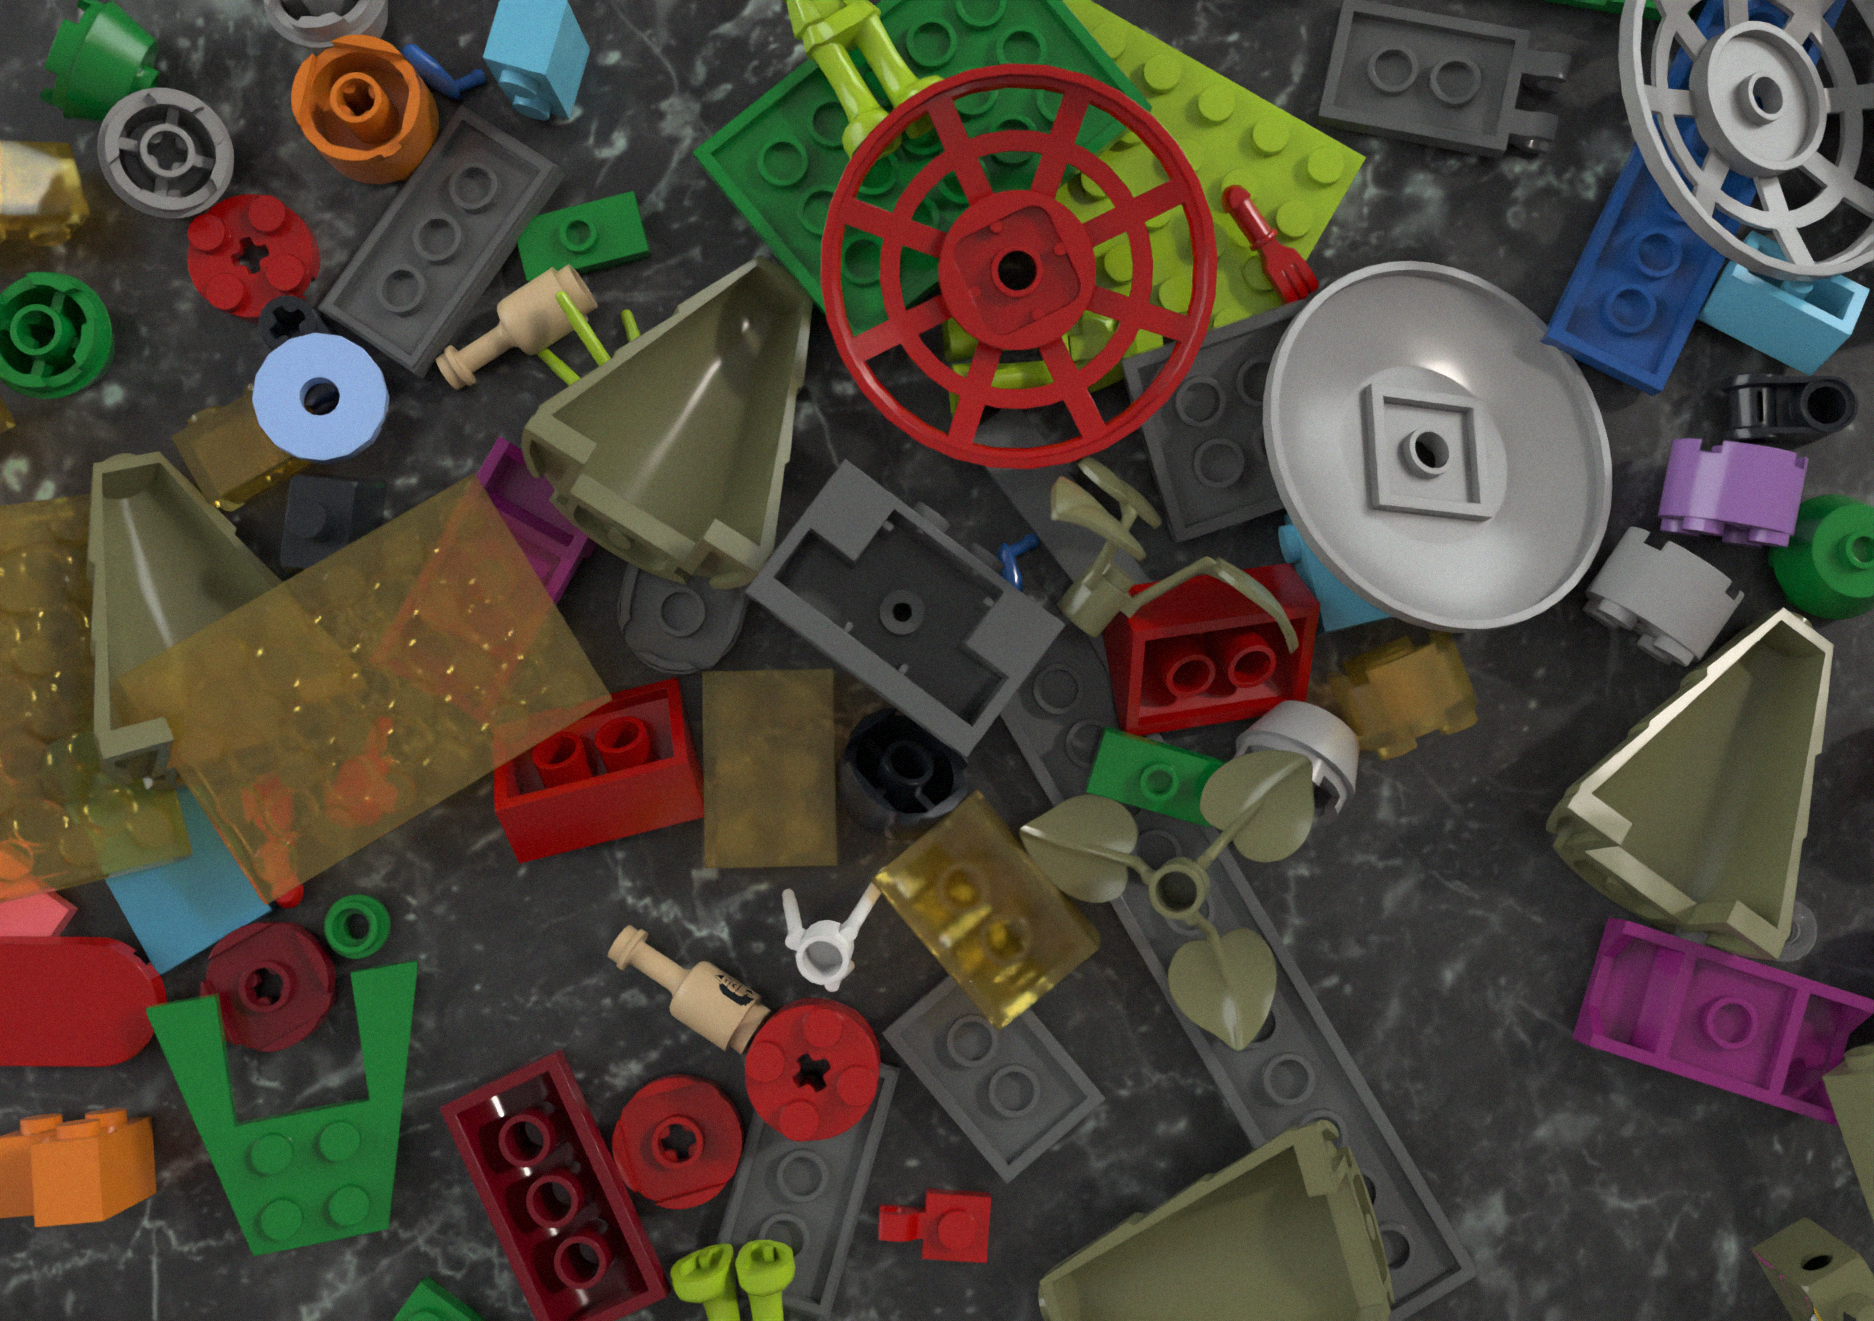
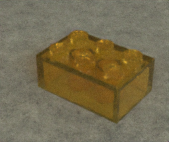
[702,669,840,868]

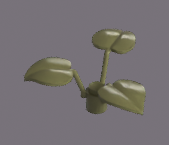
[1051,456,1298,654]
[1020,749,1315,1051]

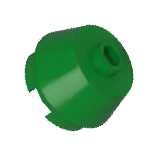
[40,0,160,123]
[0,272,115,399]
[1768,494,1874,620]

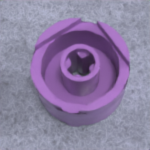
[1658,438,1809,548]

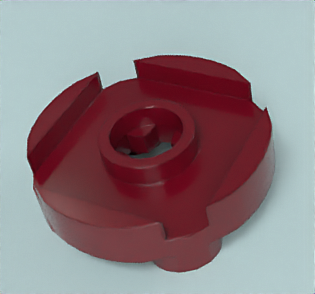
[200,921,339,1052]

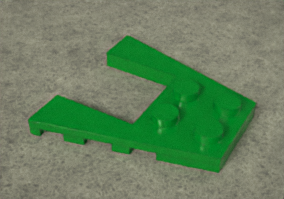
[146,959,418,1256]

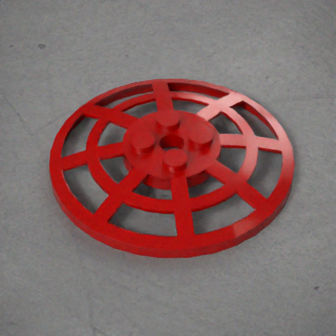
[820,63,1218,469]

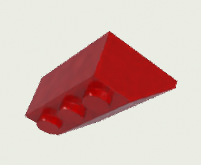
[1104,563,1320,736]
[494,677,708,864]

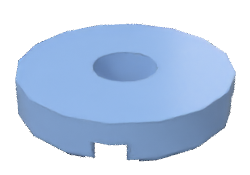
[252,333,389,465]

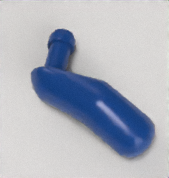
[400,43,487,100]
[996,534,1039,592]

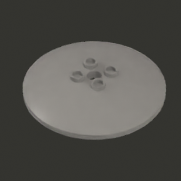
[1263,261,1613,633]

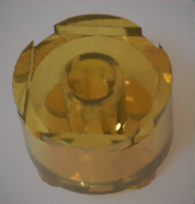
[1326,629,1479,760]

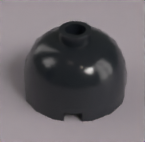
[836,708,969,840]

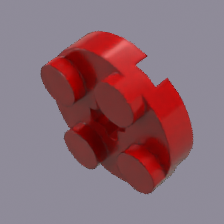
[187,194,320,323]
[612,1074,745,1209]

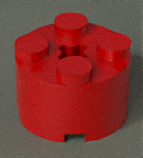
[745,997,881,1142]

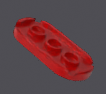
[0,936,167,1067]

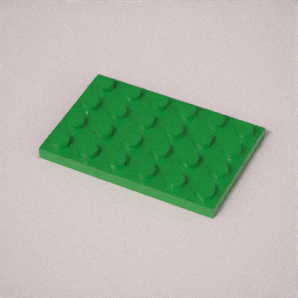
[693,0,1152,337]

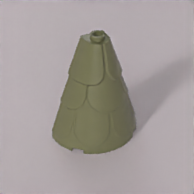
[521,255,813,589]
[86,451,368,790]
[1546,608,1834,960]
[1038,1119,1395,1321]

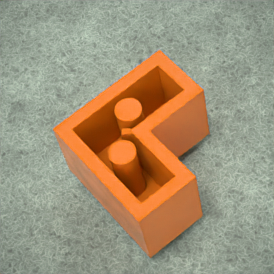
[0,1108,156,1227]

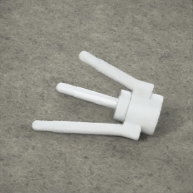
[782,866,892,992]

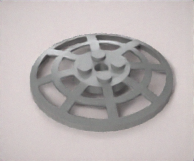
[1618,0,1874,282]

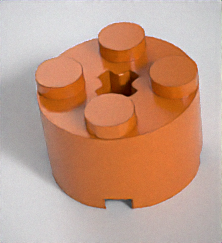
[291,34,439,184]

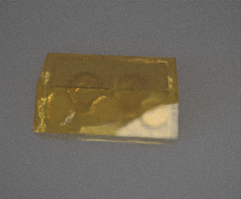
[871,789,1101,1032]

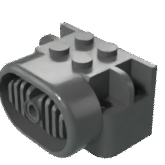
[745,459,1065,757]

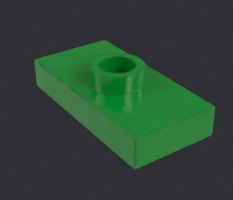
[517,191,652,282]
[1085,726,1227,828]

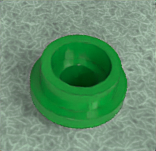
[324,894,391,959]

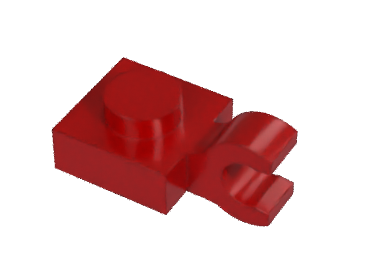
[878,1188,991,1263]

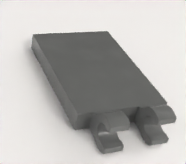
[1316,0,1571,159]

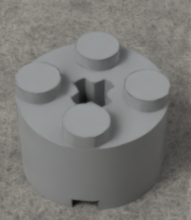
[1583,527,1744,667]

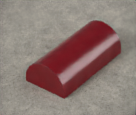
[439,1048,672,1321]

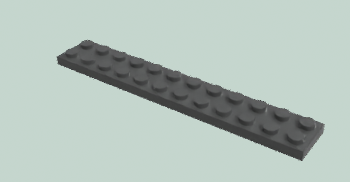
[999,613,1480,1321]

